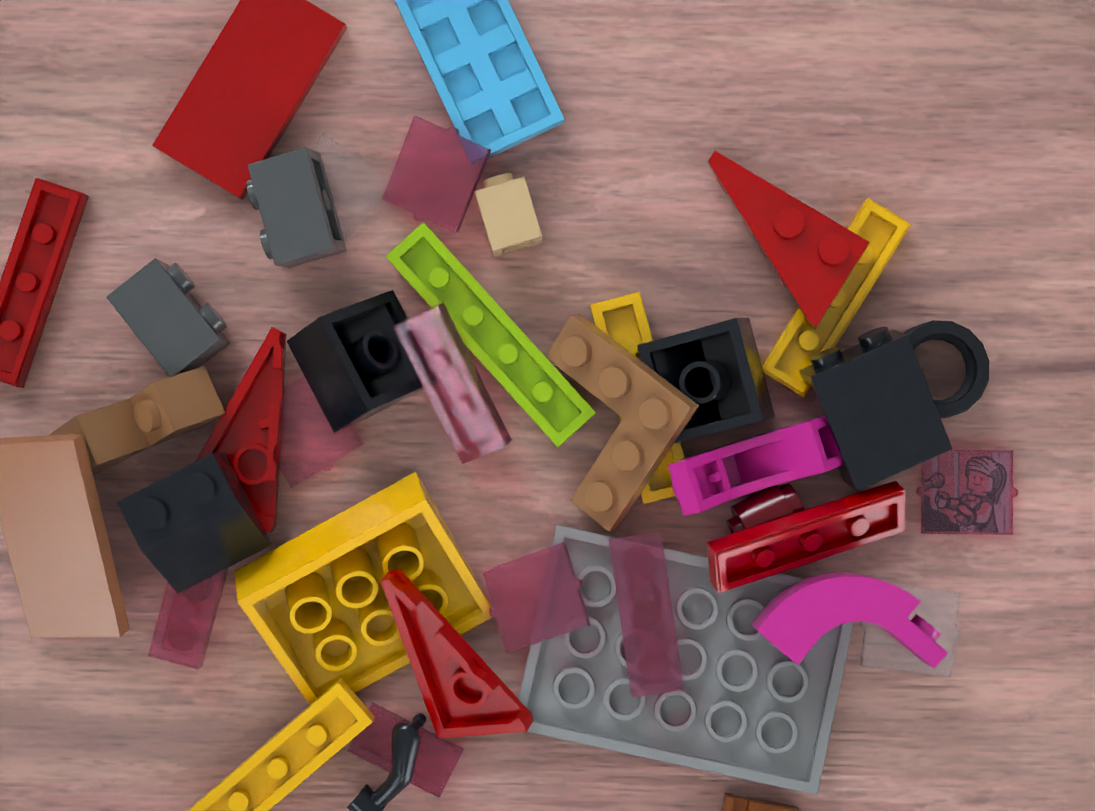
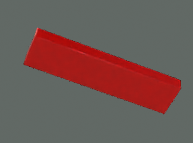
[0,178,89,388]
[707,481,906,594]

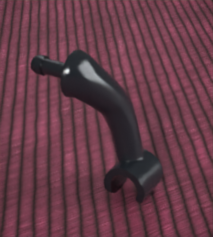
[346,713,426,811]

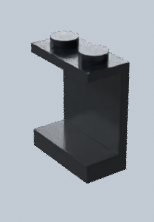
[799,326,952,491]

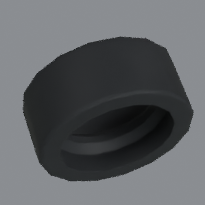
[904,320,989,418]

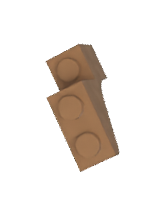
[49,366,225,475]

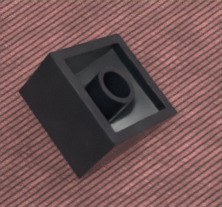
[286,290,440,433]
[637,318,775,444]
[117,453,272,593]

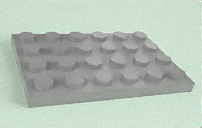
[518,524,854,795]

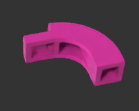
[668,416,844,516]
[750,572,948,669]

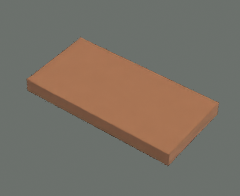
[0,434,130,638]

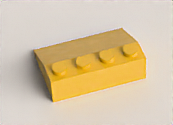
[234,472,496,705]

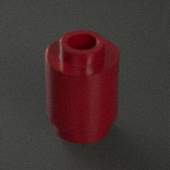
[726,483,805,534]

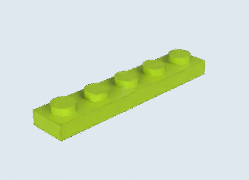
[385,222,596,447]

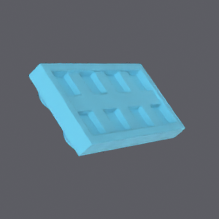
[394,0,565,166]

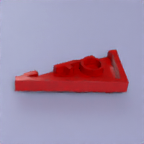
[708,151,870,329]
[196,327,287,533]
[381,569,534,738]

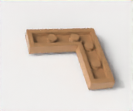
[546,314,699,532]

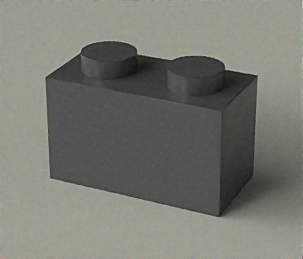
[246,147,347,268]
[106,258,230,377]

